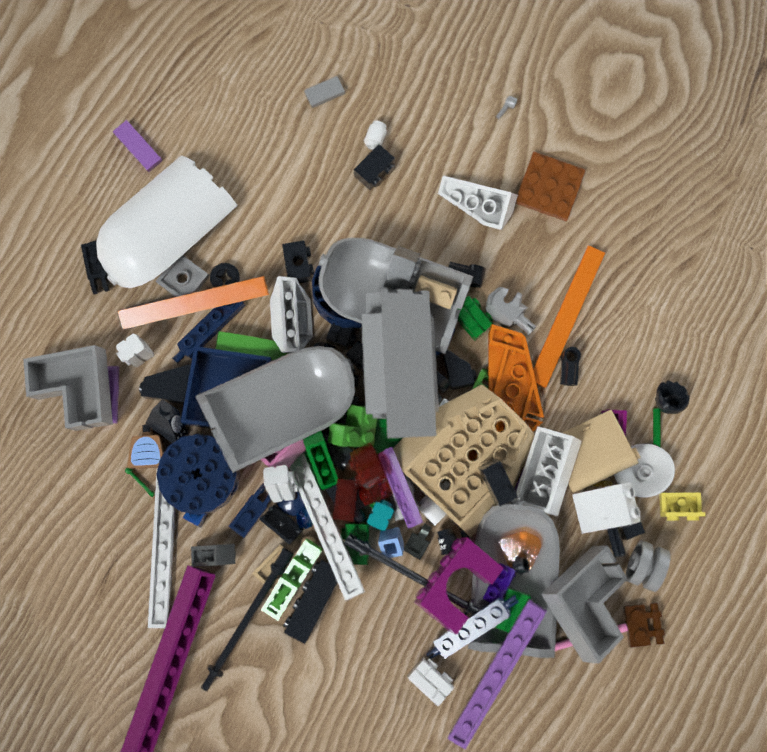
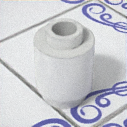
[364,121,387,150]

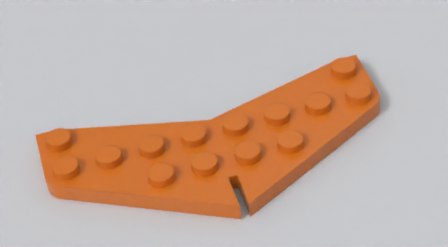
[467,324,544,461]

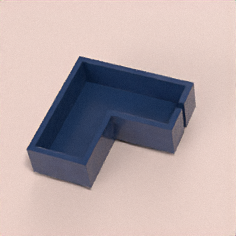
[181,346,273,429]

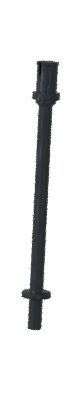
[344,533,480,615]
[201,548,294,691]

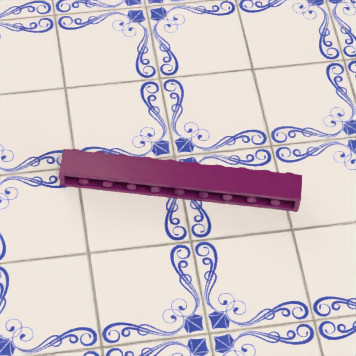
[120,565,216,752]

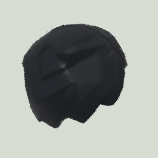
[655,380,690,414]

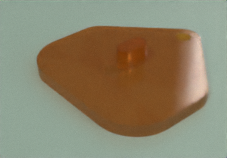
[499,531,542,571]

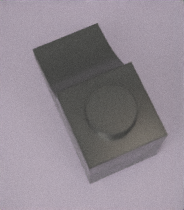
[191,544,236,566]

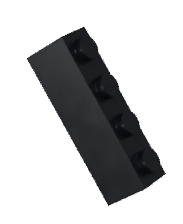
[283,560,337,644]

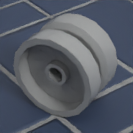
[626,540,671,592]

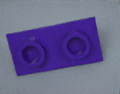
[482,563,516,603]

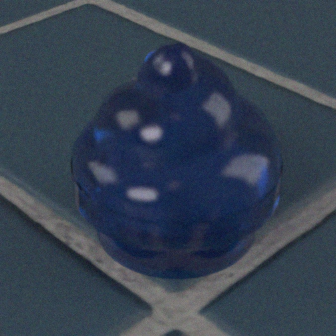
[296,509,313,529]

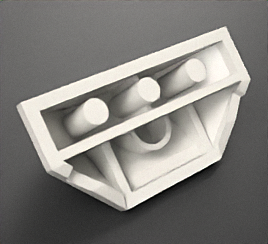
[270,276,313,353]

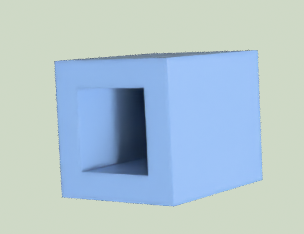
[378,527,404,558]

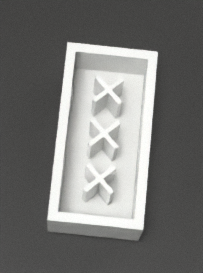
[514,426,582,516]

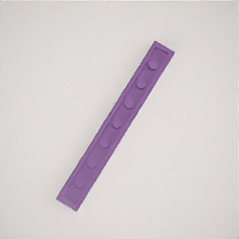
[448,599,547,749]

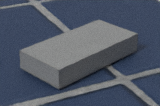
[304,76,345,108]

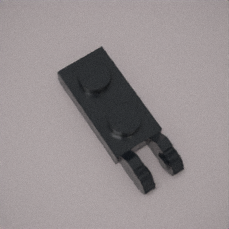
[81,241,110,295]

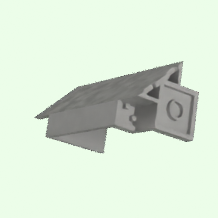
[362,288,439,438]

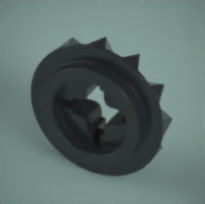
[210,263,240,288]

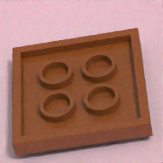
[515,151,585,222]

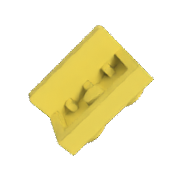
[659,493,705,521]

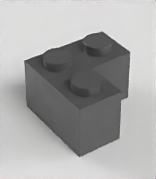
[384,246,422,290]

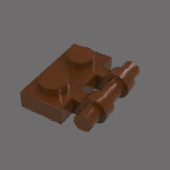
[623,603,665,648]

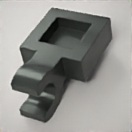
[403,523,432,560]

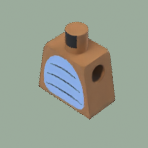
[127,425,166,469]

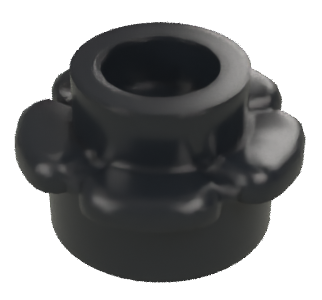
[512,556,530,576]

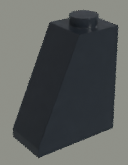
[139,364,191,404]

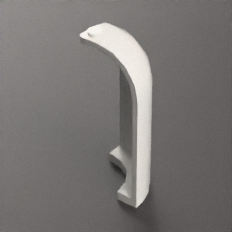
[96,156,238,288]

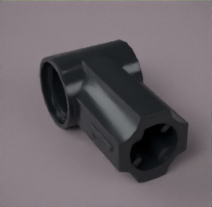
[449,262,486,288]
[560,347,581,386]

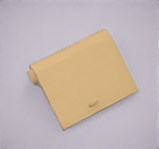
[563,410,641,493]

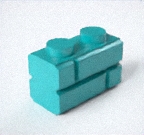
[366,499,394,531]

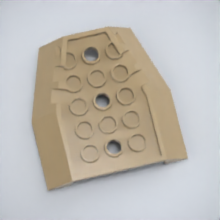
[393,384,535,537]

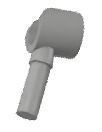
[496,96,517,119]

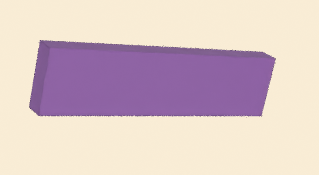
[378,447,423,529]

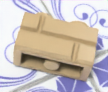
[414,275,458,309]

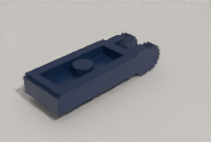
[228,483,272,538]

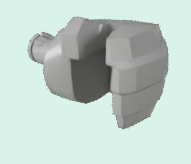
[485,287,537,336]

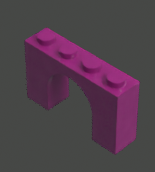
[414,537,504,635]

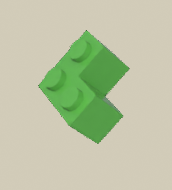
[328,404,377,447]

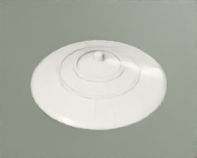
[615,443,675,498]

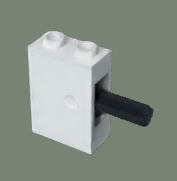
[573,482,641,557]

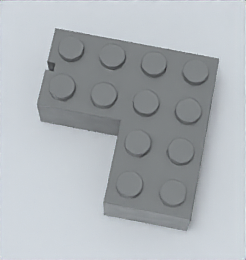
[23,345,113,431]
[541,545,628,664]

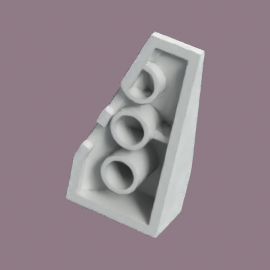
[438,176,518,230]

